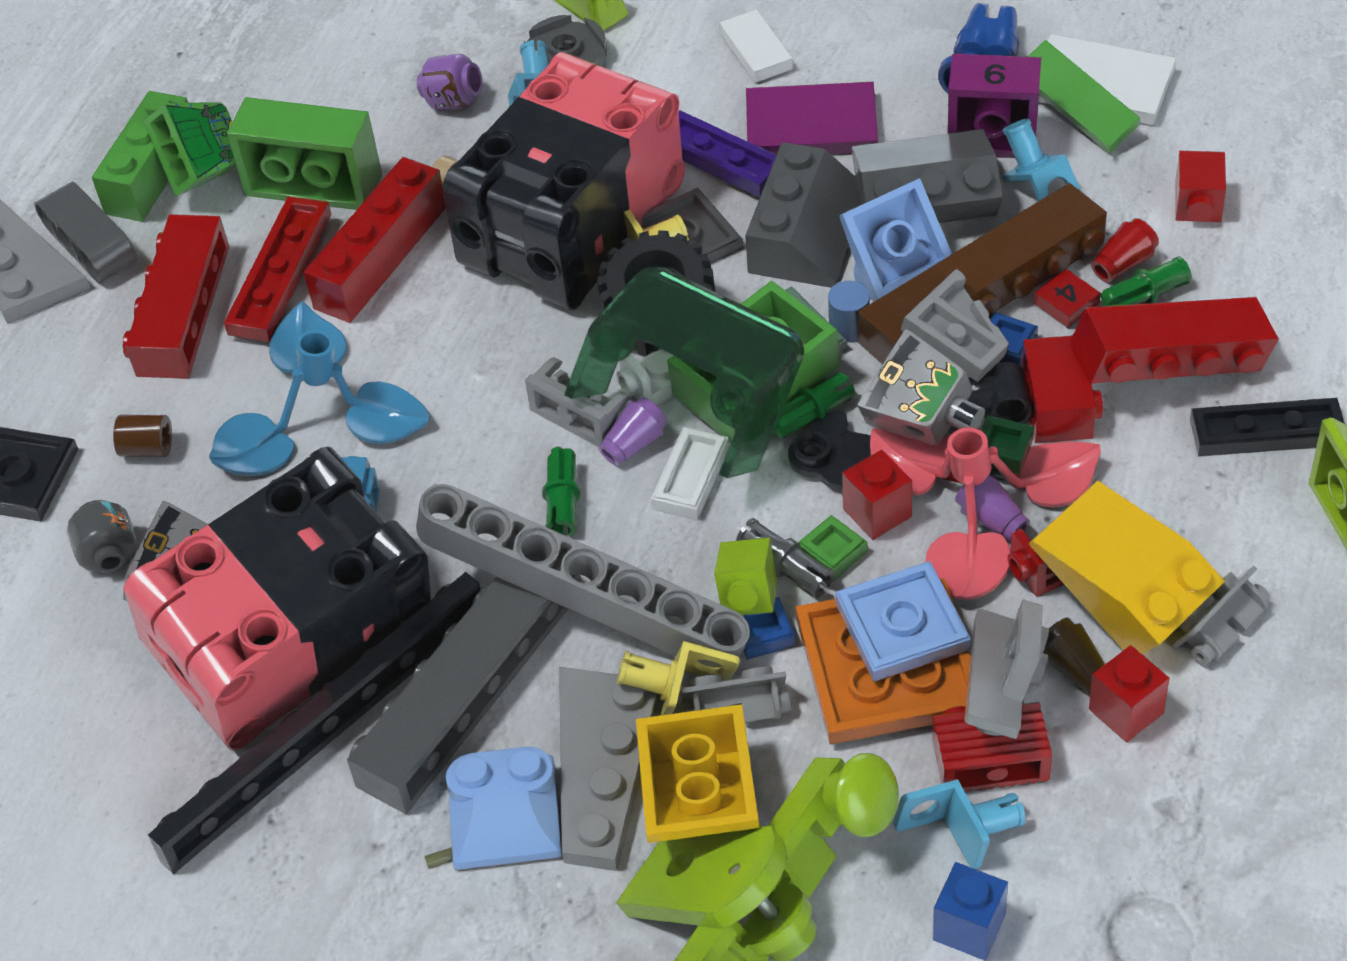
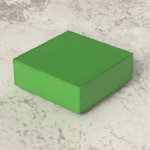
[799,515,868,581]

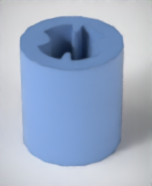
[828,281,870,343]

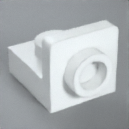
[616,346,675,405]

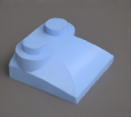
[839,178,952,301]
[446,747,562,870]

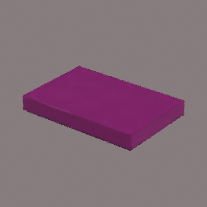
[746,81,878,155]

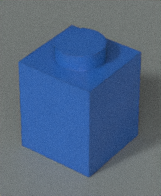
[933,862,1008,961]

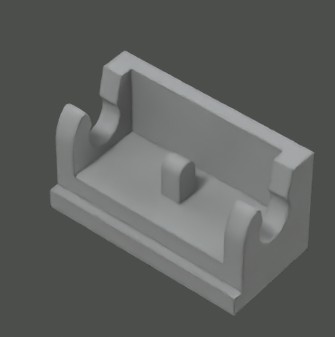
[525,357,630,447]

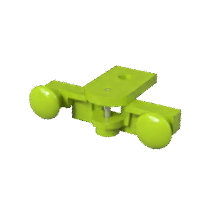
[615,753,899,961]

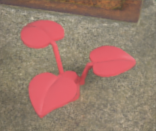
[870,427,1101,600]

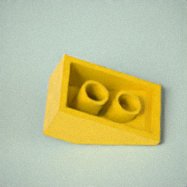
[1028,481,1225,654]
[636,704,760,843]

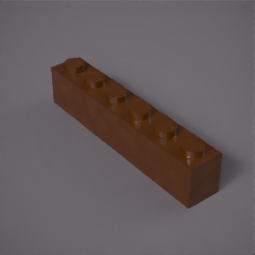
[858,182,1107,365]

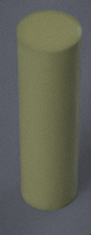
[425,847,453,869]

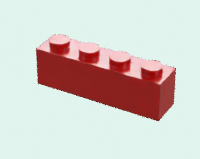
[303,156,446,323]
[122,214,230,379]
[1070,297,1279,384]

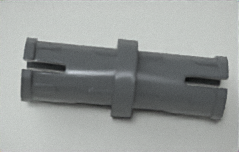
[736,518,835,598]

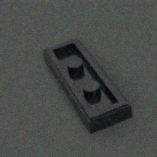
[1190,397,1345,457]

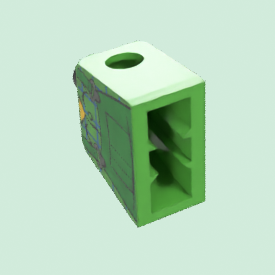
[143,102,236,196]

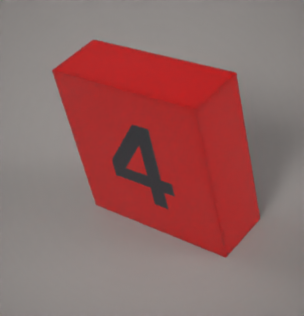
[1034,269,1101,328]

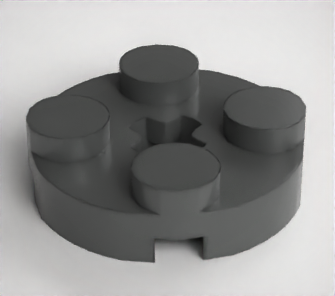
[524,15,607,68]

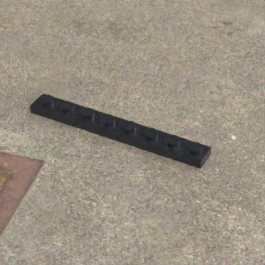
[148,572,481,875]

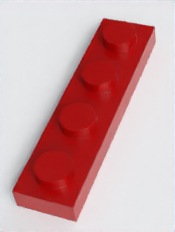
[224,196,332,342]

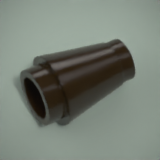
[1043,617,1105,696]

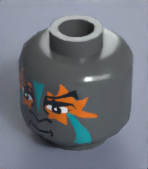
[67,500,138,573]

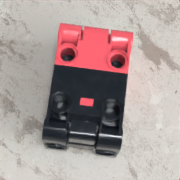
[443,52,685,311]
[123,446,431,750]

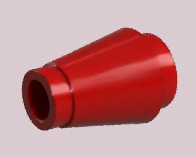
[1091,218,1159,283]

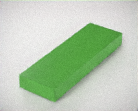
[1027,39,1140,154]

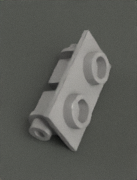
[1171,565,1270,665]
[681,666,791,724]

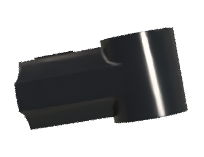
[968,362,1032,423]

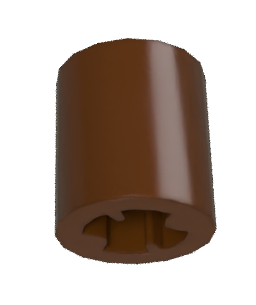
[113,414,172,457]

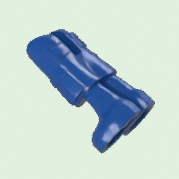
[938,3,1019,94]

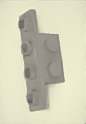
[964,599,1049,739]

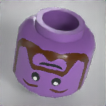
[417,53,483,111]

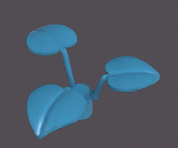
[209,301,430,476]

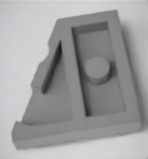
[901,269,1009,382]

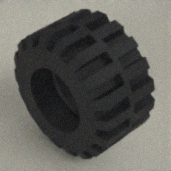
[597,230,717,356]

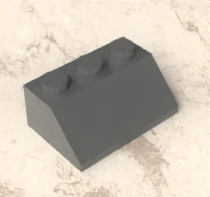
[851,129,1003,223]
[745,142,860,288]

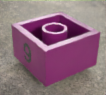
[947,54,1041,158]

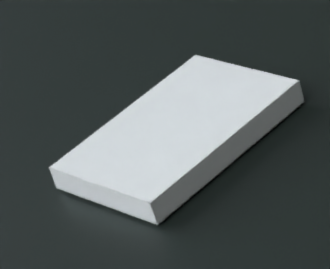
[1039,34,1176,125]

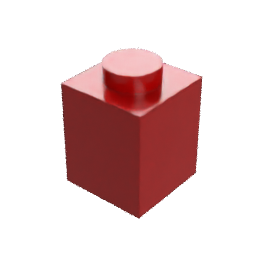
[1175,150,1226,222]
[842,449,912,541]
[1089,645,1170,743]

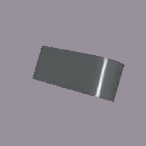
[34,181,138,283]

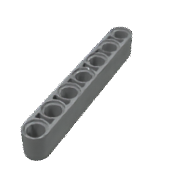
[416,484,750,667]

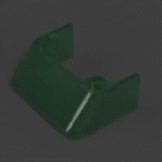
[564,267,804,479]

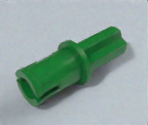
[1100,256,1192,306]
[766,372,855,439]
[542,446,581,538]

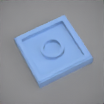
[835,561,971,682]

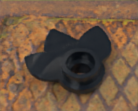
[788,411,871,489]

